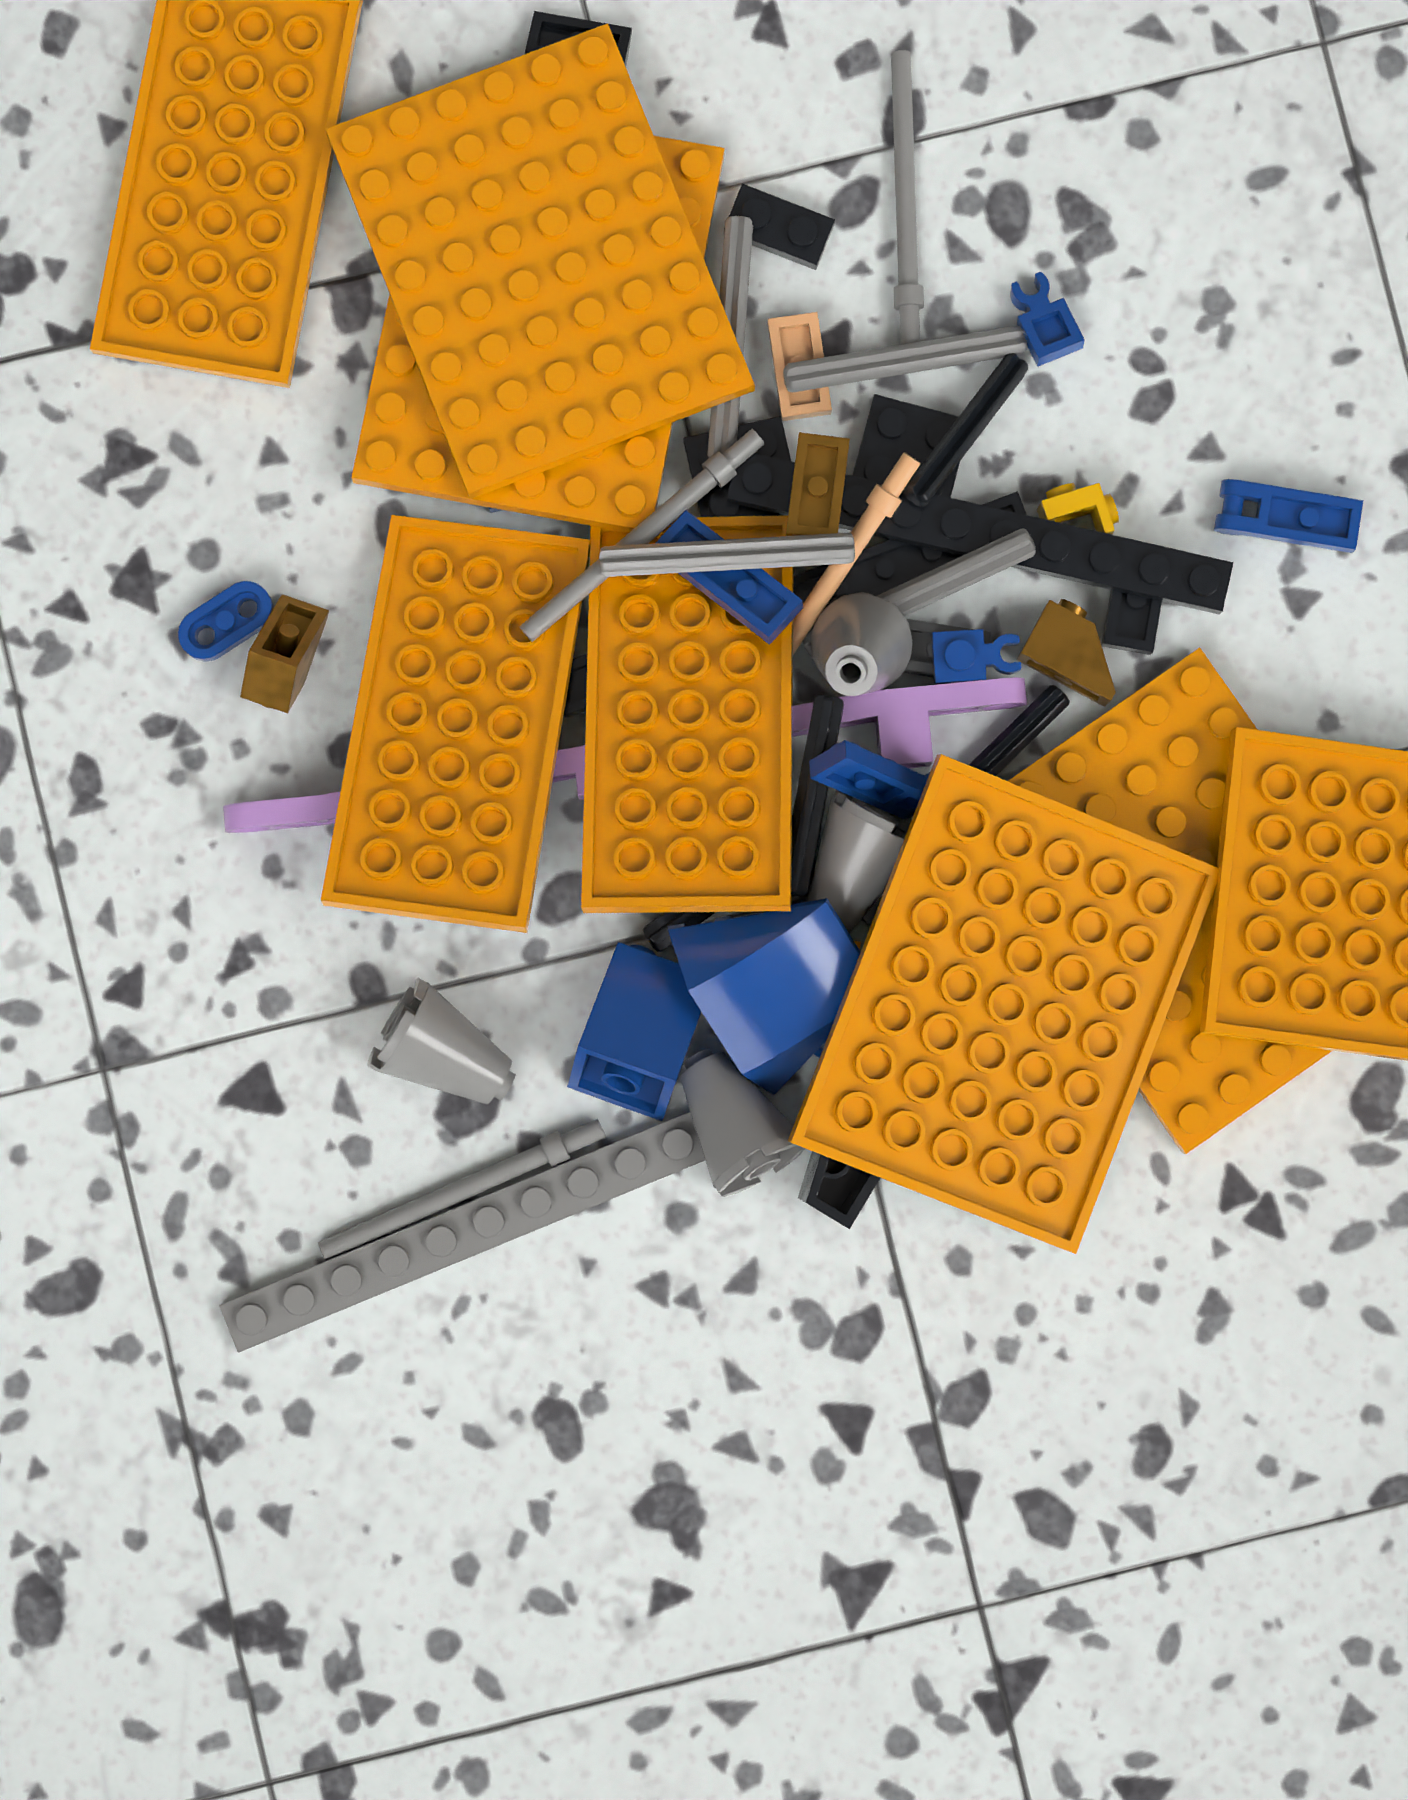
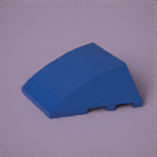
[668,898,860,1095]

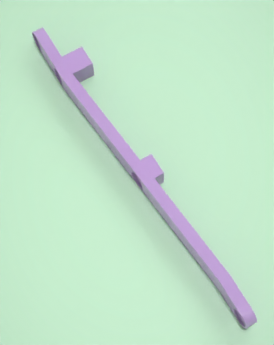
[223,678,1027,833]

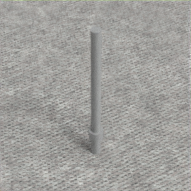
[891,50,924,345]
[519,429,764,642]
[318,1119,606,1261]

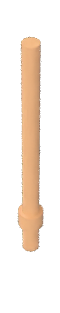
[793,452,921,655]

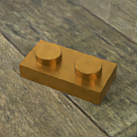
[786,432,850,536]

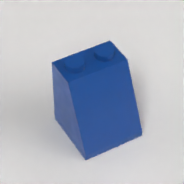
[567,942,702,1121]

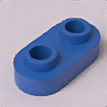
[178,581,274,662]

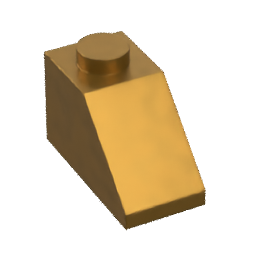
[240,594,329,714]
[1016,599,1116,707]

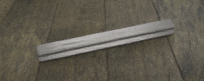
[707,216,753,458]
[783,326,1027,393]
[802,529,1036,657]
[599,533,855,577]

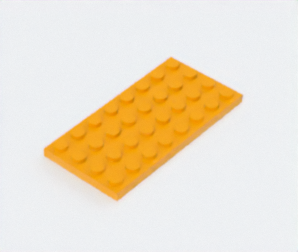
[90,0,363,388]
[321,515,590,933]
[581,515,793,913]

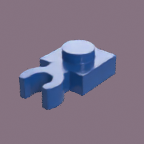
[1010,272,1085,367]
[931,629,1022,685]

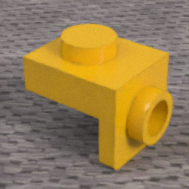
[1037,483,1119,535]

